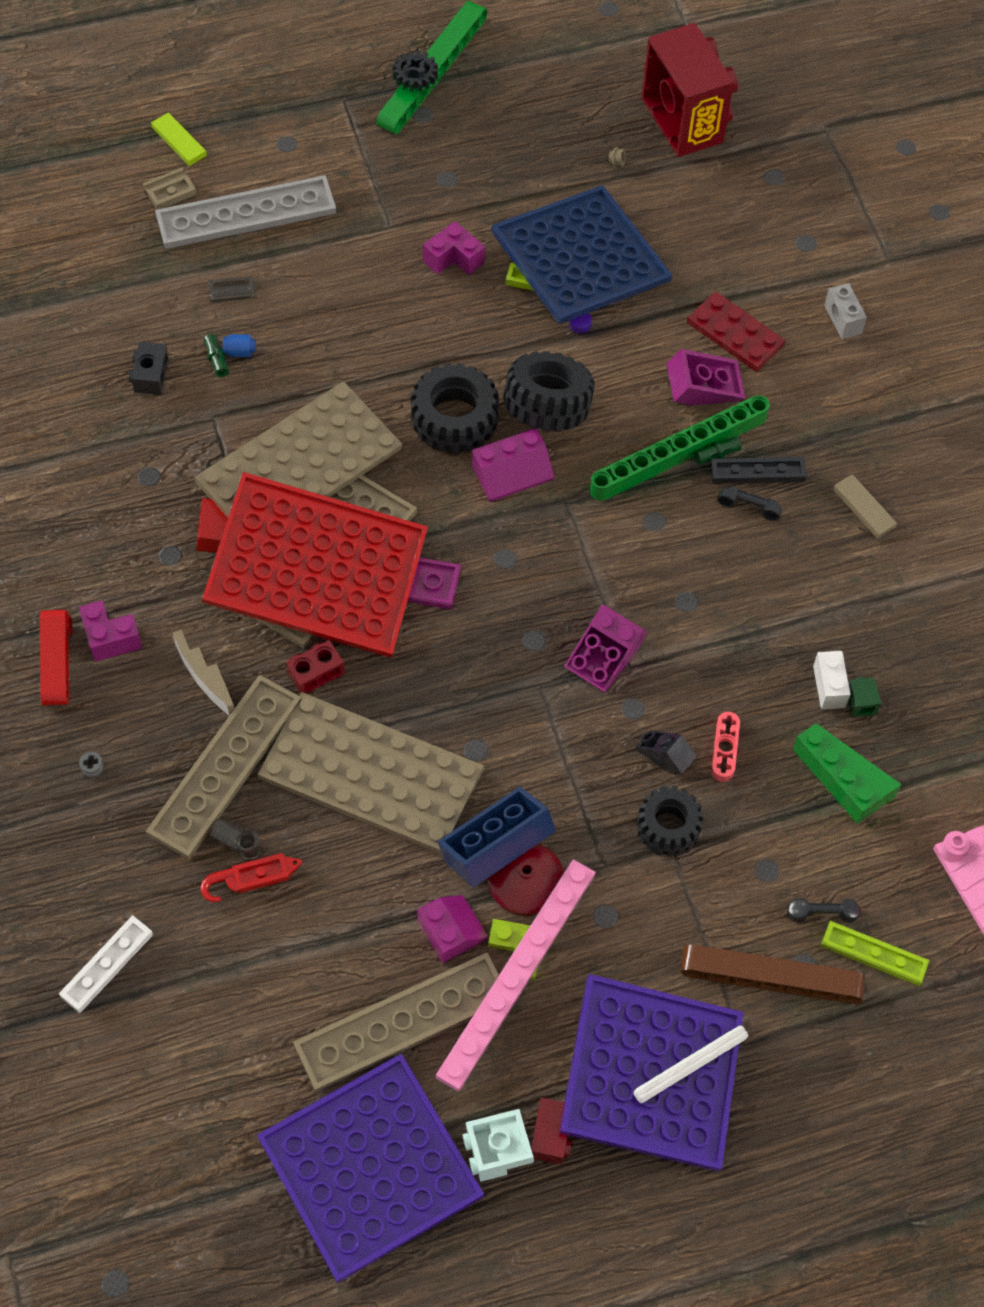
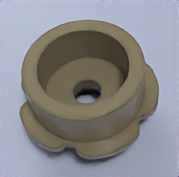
[609,147,626,169]

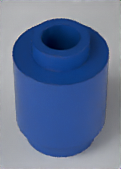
[223,334,256,357]

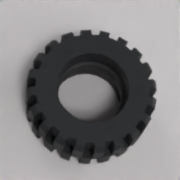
[503,351,595,432]
[411,363,499,453]

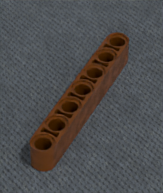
[681,945,865,1004]

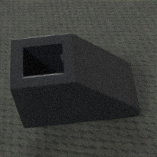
[635,730,697,774]

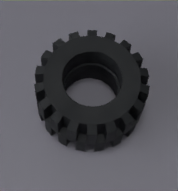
[637,786,703,857]

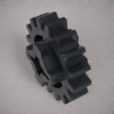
[392,50,438,92]

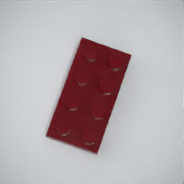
[687,291,785,372]

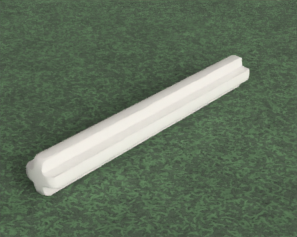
[634,1026,748,1103]

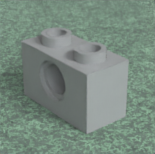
[824,283,867,339]

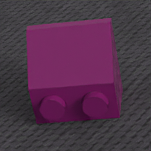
[417,895,489,964]

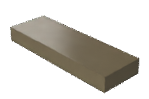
[833,474,897,539]

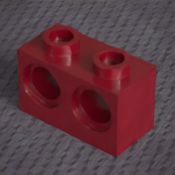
[286,640,345,694]

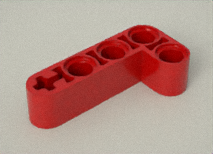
[40,610,72,706]

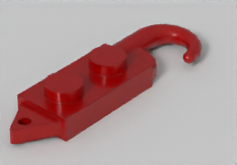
[200,853,303,903]

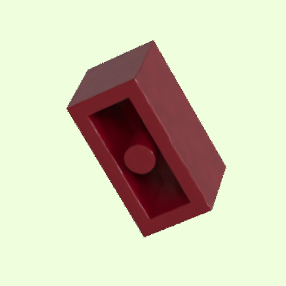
[531,1098,572,1165]

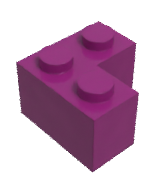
[422,221,485,275]
[79,600,142,662]

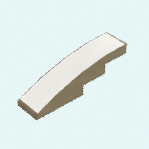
[172,630,234,716]

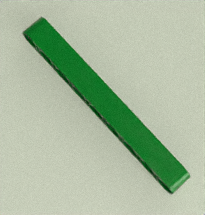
[376,1,488,135]
[590,395,770,501]

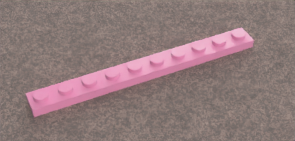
[436,859,595,1092]

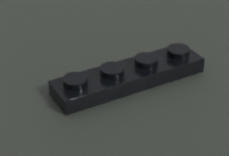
[711,457,807,484]

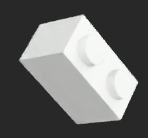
[813,651,850,710]

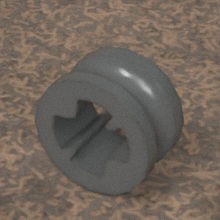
[79,752,104,777]

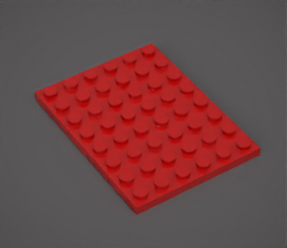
[202,472,428,658]

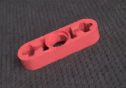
[711,712,740,782]

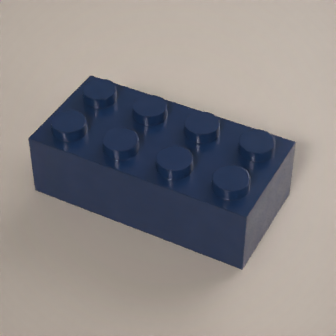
[438,786,556,888]

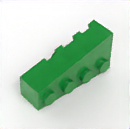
[793,723,901,824]

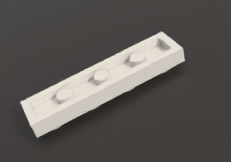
[59,915,153,1013]

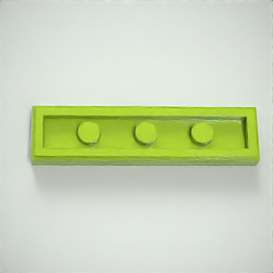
[820,921,930,986]

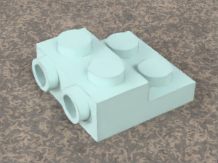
[463,1109,534,1182]

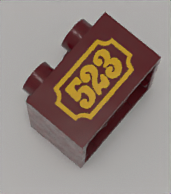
[641,22,738,157]

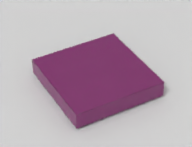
[407,557,461,610]

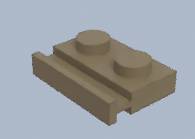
[143,168,197,210]

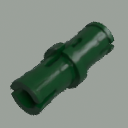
[203,334,229,378]
[694,436,741,465]

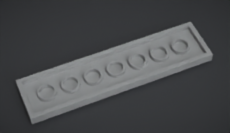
[155,175,336,249]

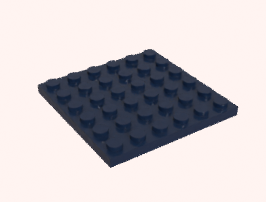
[491,185,672,324]

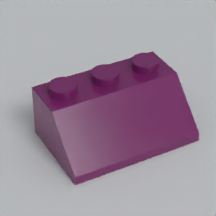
[472,428,554,502]

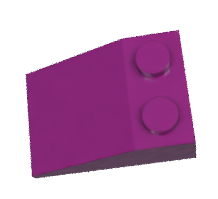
[667,349,745,406]

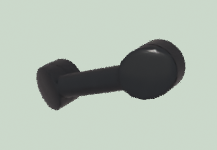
[717,487,782,521]
[787,898,861,923]

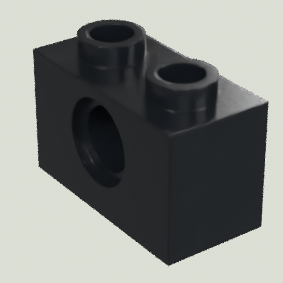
[129,342,169,395]

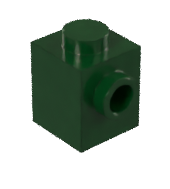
[848,677,881,718]

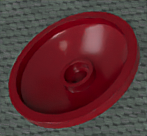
[487,844,564,916]

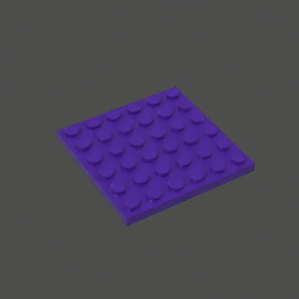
[559,974,744,1172]
[257,1053,484,1283]

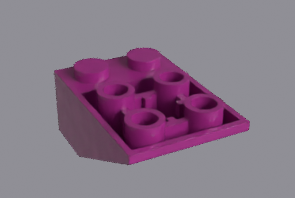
[564,604,648,692]

